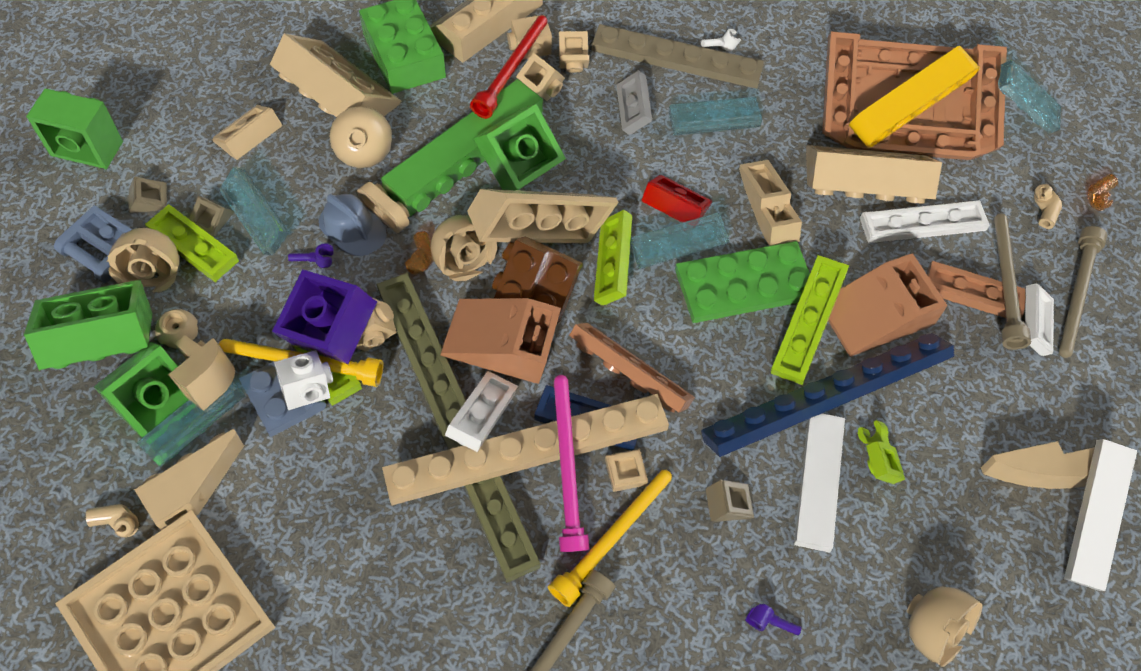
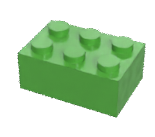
[359,0,446,94]
[24,279,153,370]

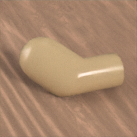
[1034,184,1062,229]

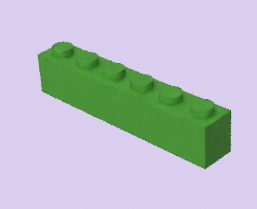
[381,79,543,217]

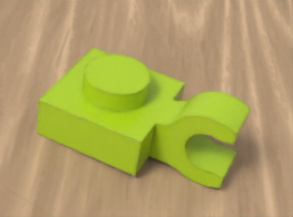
[858,420,906,484]

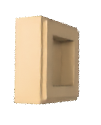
[605,449,648,492]

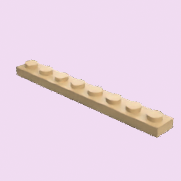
[382,394,669,506]

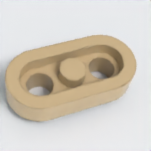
[357,182,410,233]

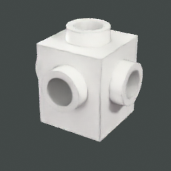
[274,350,333,410]

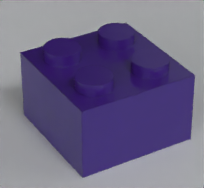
[272,269,377,364]

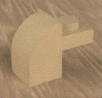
[168,335,235,411]

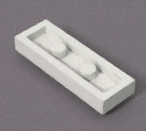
[445,371,518,452]

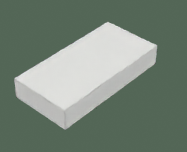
[1025,283,1054,356]

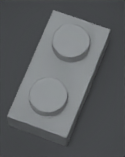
[616,70,652,134]

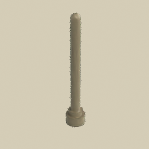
[994,213,1031,350]
[1059,226,1108,358]
[530,570,616,671]

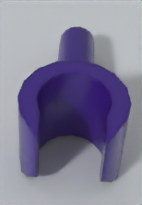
[288,244,334,268]
[745,604,802,636]

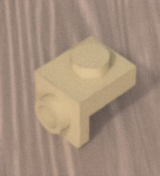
[559,31,589,73]

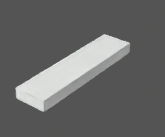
[860,200,990,243]
[794,414,845,553]
[1064,439,1137,591]

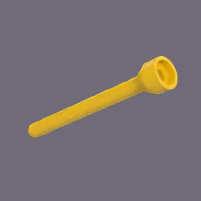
[219,339,383,387]
[548,470,672,607]

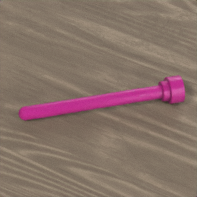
[554,375,589,552]

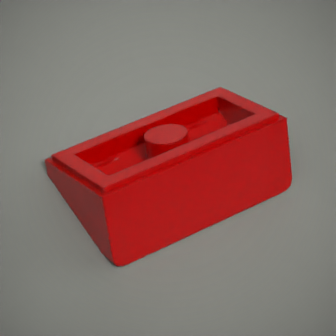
[641,175,712,229]

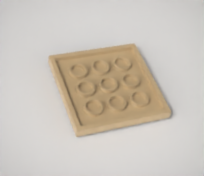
[55,510,276,671]

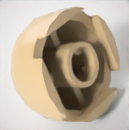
[329,106,392,169]
[430,215,497,281]
[107,228,179,292]
[907,586,983,667]

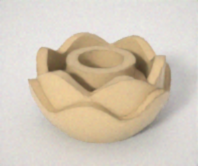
[155,309,198,349]

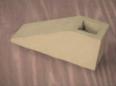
[134,428,244,530]

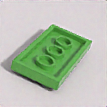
[675,241,810,323]

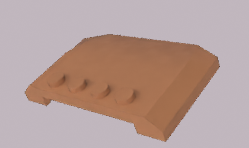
[822,32,1007,160]

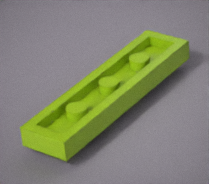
[771,255,849,385]

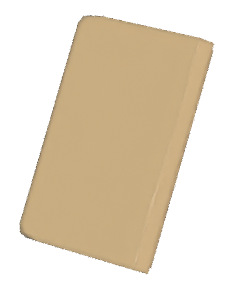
[212,105,282,160]

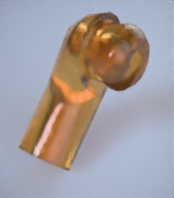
[1087,174,1118,211]
[405,231,434,275]

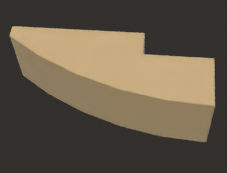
[739,160,802,246]
[981,441,1095,489]

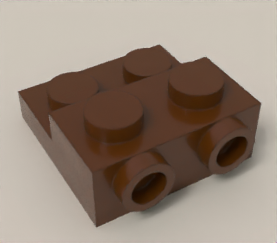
[492,236,583,324]

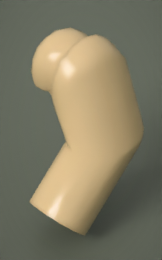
[86,504,139,537]

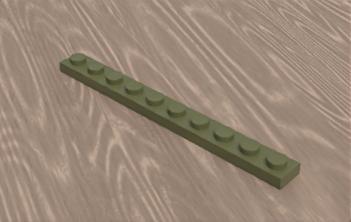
[376,273,541,583]

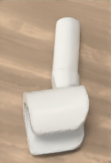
[701,29,741,52]

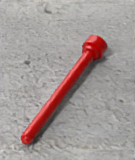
[470,15,547,119]

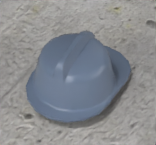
[319,194,387,256]

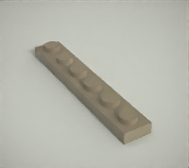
[592,24,764,89]

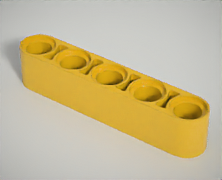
[849,46,980,148]

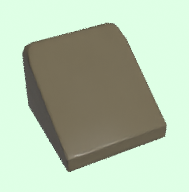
[128,176,167,214]
[189,196,235,237]
[706,480,754,522]

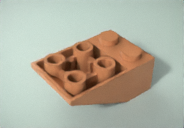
[828,253,948,357]
[440,298,561,384]

